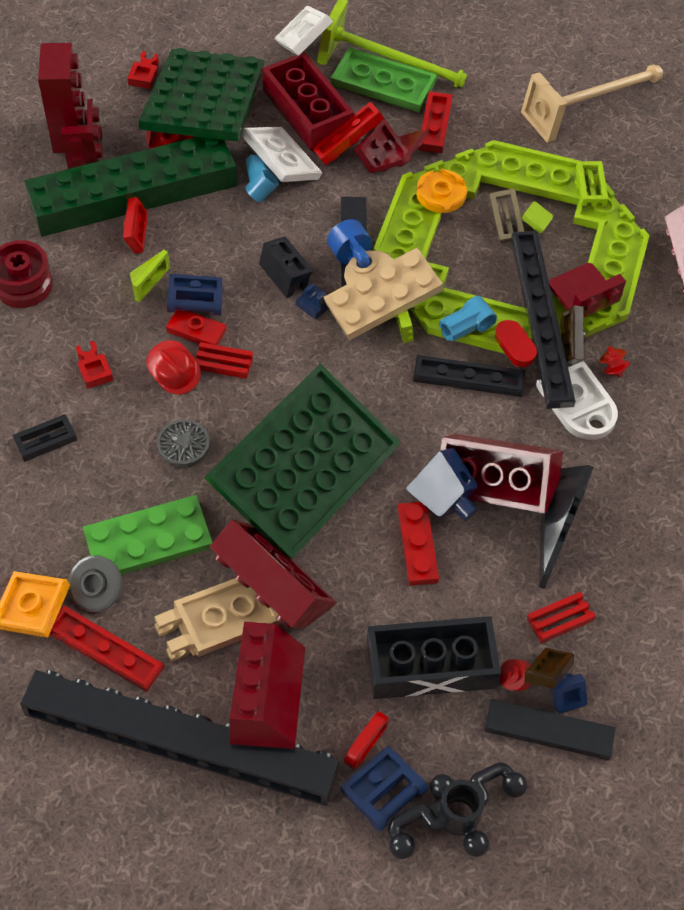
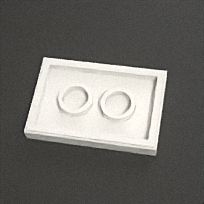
[275,6,333,56]
[241,127,322,182]

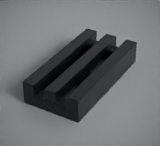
[12,414,77,462]

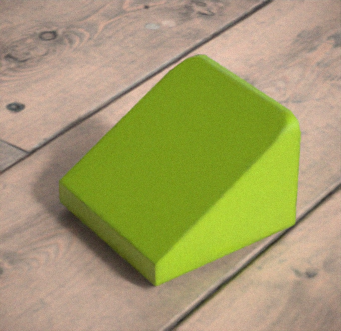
[521,201,553,233]

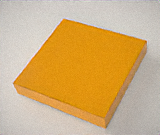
[0,571,70,638]

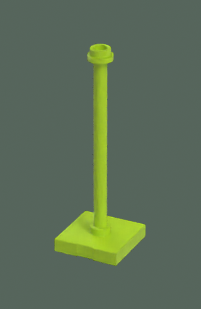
[317,0,467,88]

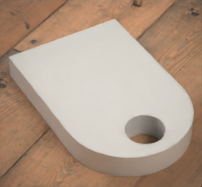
[536,361,618,440]

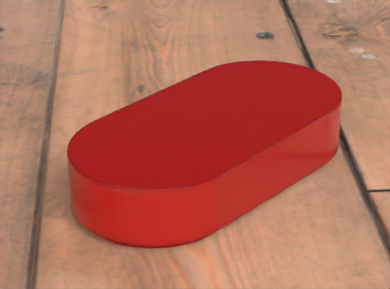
[495,320,537,367]
[344,711,390,769]

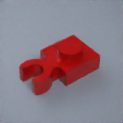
[127,51,159,89]
[76,341,113,389]

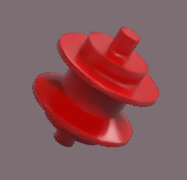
[600,346,630,377]
[500,659,531,691]

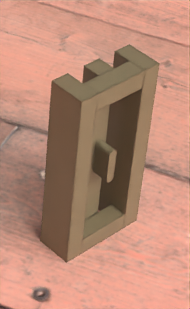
[489,188,525,243]

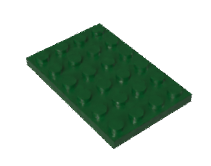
[139,48,265,141]
[204,363,401,560]

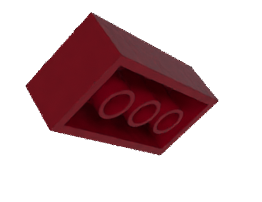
[38,43,87,153]
[262,52,354,151]

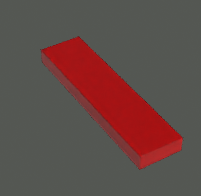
[50,605,165,692]

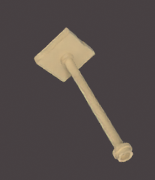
[521,64,663,143]

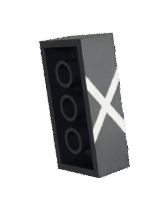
[366,616,501,699]

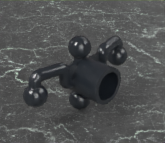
[388,762,527,859]

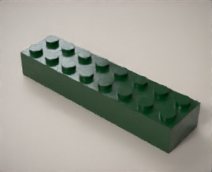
[24,137,237,237]

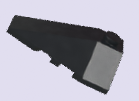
[539,465,594,589]

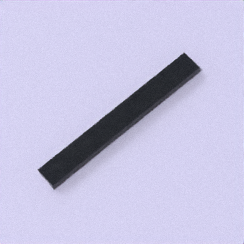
[511,231,576,409]

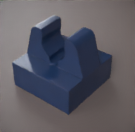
[296,283,329,320]
[551,673,587,714]

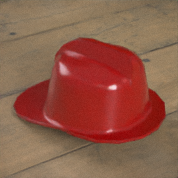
[146,340,201,395]

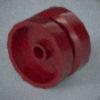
[0,240,53,308]

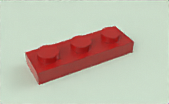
[418,91,453,153]
[312,102,385,165]
[397,502,439,586]

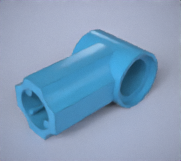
[245,155,279,202]
[439,296,497,342]

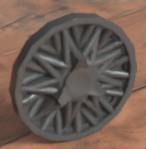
[157,419,210,467]
[68,556,122,612]

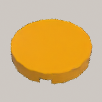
[417,169,467,213]

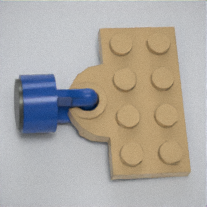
[324,219,444,341]

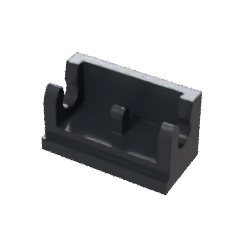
[259,236,313,298]

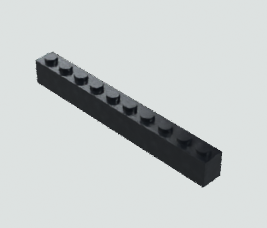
[20,670,339,806]

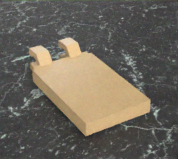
[155,578,281,662]

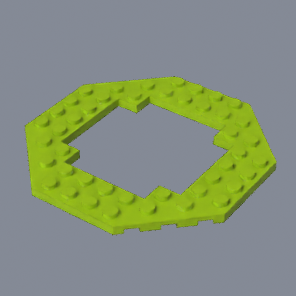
[373,140,650,354]

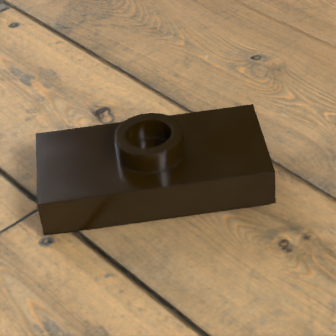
[561,306,586,366]
[524,648,575,689]

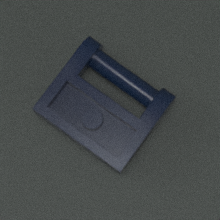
[167,274,222,316]
[340,746,429,832]

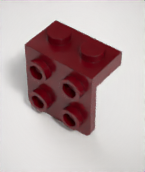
[61,99,103,169]
[354,119,427,173]
[549,263,626,318]

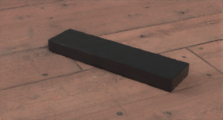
[413,355,525,397]
[484,699,616,761]

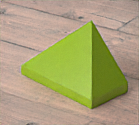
[130,250,170,303]

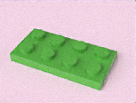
[331,47,437,113]
[83,495,212,575]

